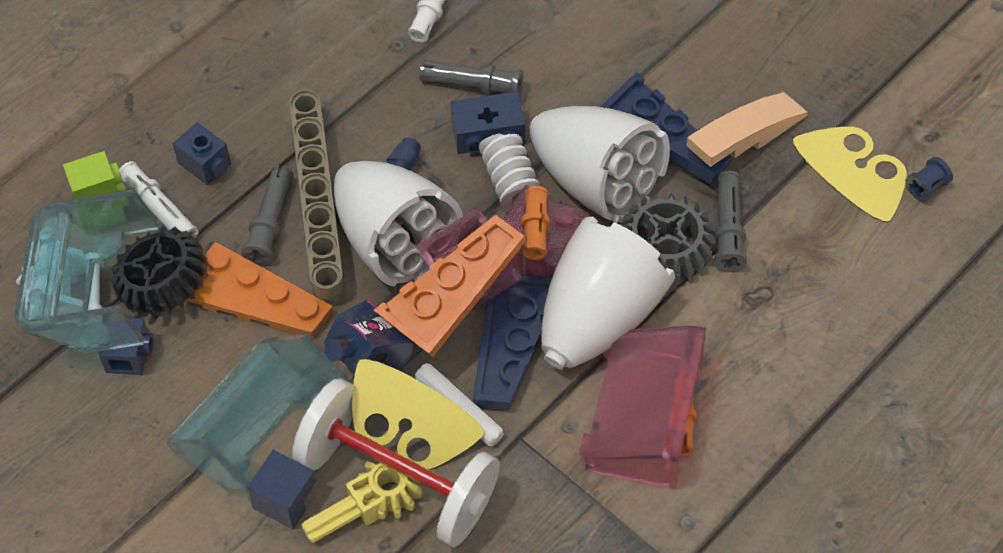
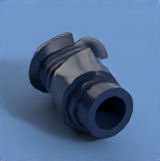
[386,137,421,170]

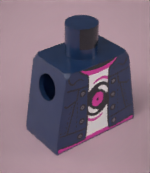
[324,300,416,372]

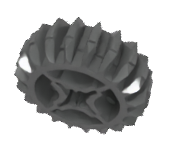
[621,193,715,285]

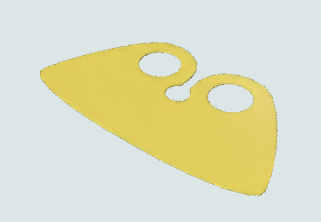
[793,127,907,222]
[352,359,485,469]

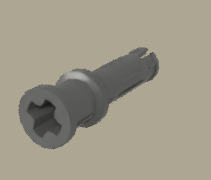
[420,59,524,98]
[241,165,293,265]
[714,170,747,272]

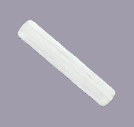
[415,363,504,446]

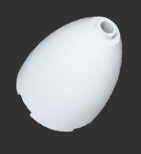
[530,106,670,223]
[334,161,463,287]
[541,217,675,370]

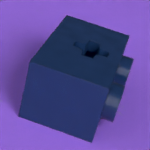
[450,92,525,154]

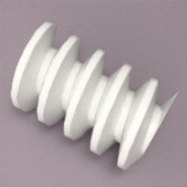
[479,134,540,211]

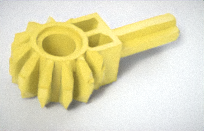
[302,452,422,542]

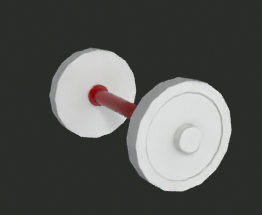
[292,378,500,548]

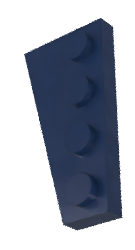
[600,72,732,184]
[473,273,552,410]

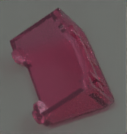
[580,325,706,489]

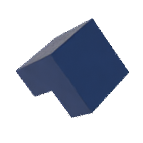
[247,449,316,530]

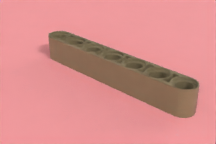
[289,89,345,306]

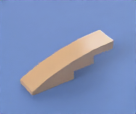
[686,92,808,167]

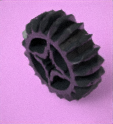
[110,226,209,319]

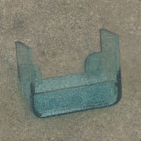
[15,189,159,353]
[167,333,346,489]

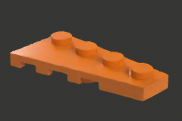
[374,215,527,357]
[184,242,334,340]

